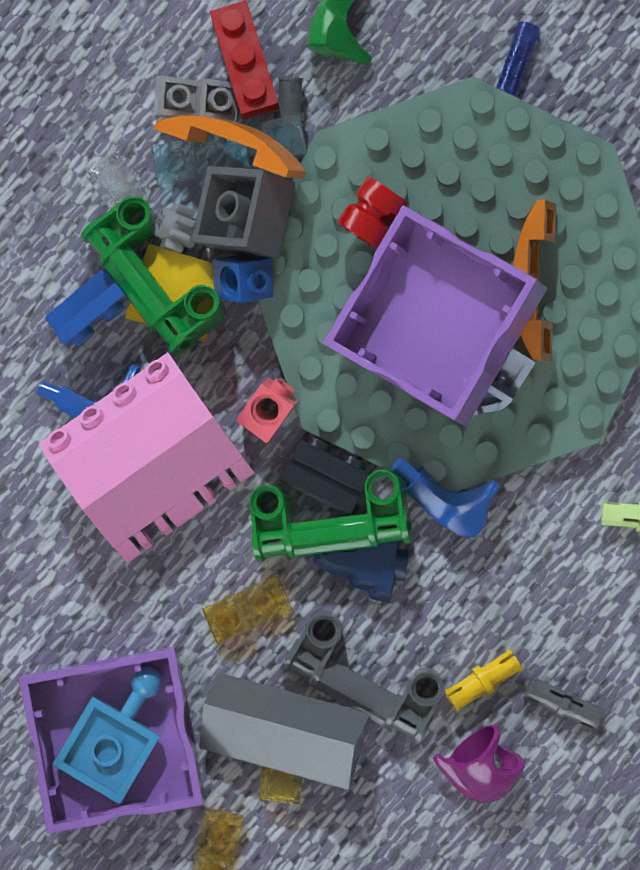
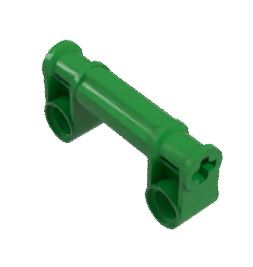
[81,196,226,357]
[249,470,413,562]

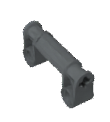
[280,610,445,745]

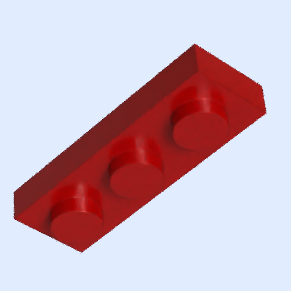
[209,0,280,120]

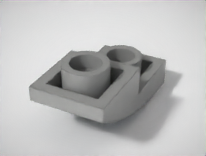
[153,75,238,122]

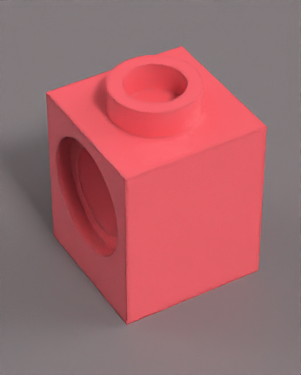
[235,377,299,443]

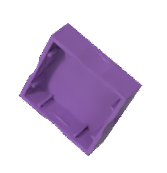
[323,205,547,427]
[19,646,205,834]

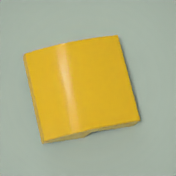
[125,244,214,343]

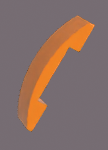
[154,116,306,179]
[513,200,556,361]

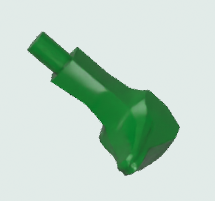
[306,0,372,65]

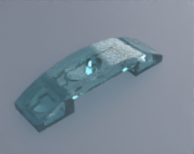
[151,114,307,185]

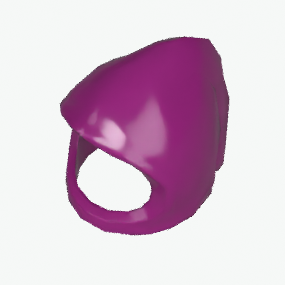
[433,725,525,803]

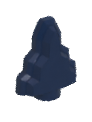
[313,526,409,603]

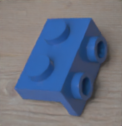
[45,269,128,348]

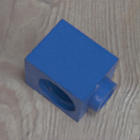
[212,255,273,303]

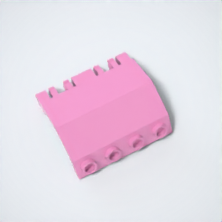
[39,352,255,563]

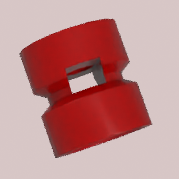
[336,176,409,250]

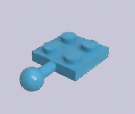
[52,667,162,805]

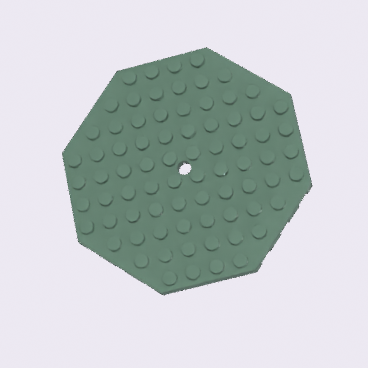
[258,77,640,493]

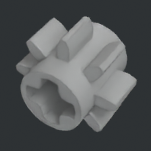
[153,203,196,253]

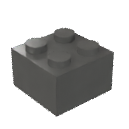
[191,166,295,259]

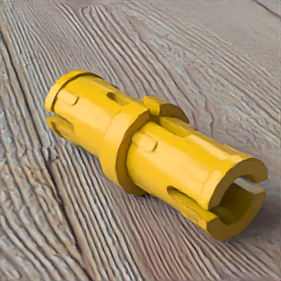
[444,649,523,712]

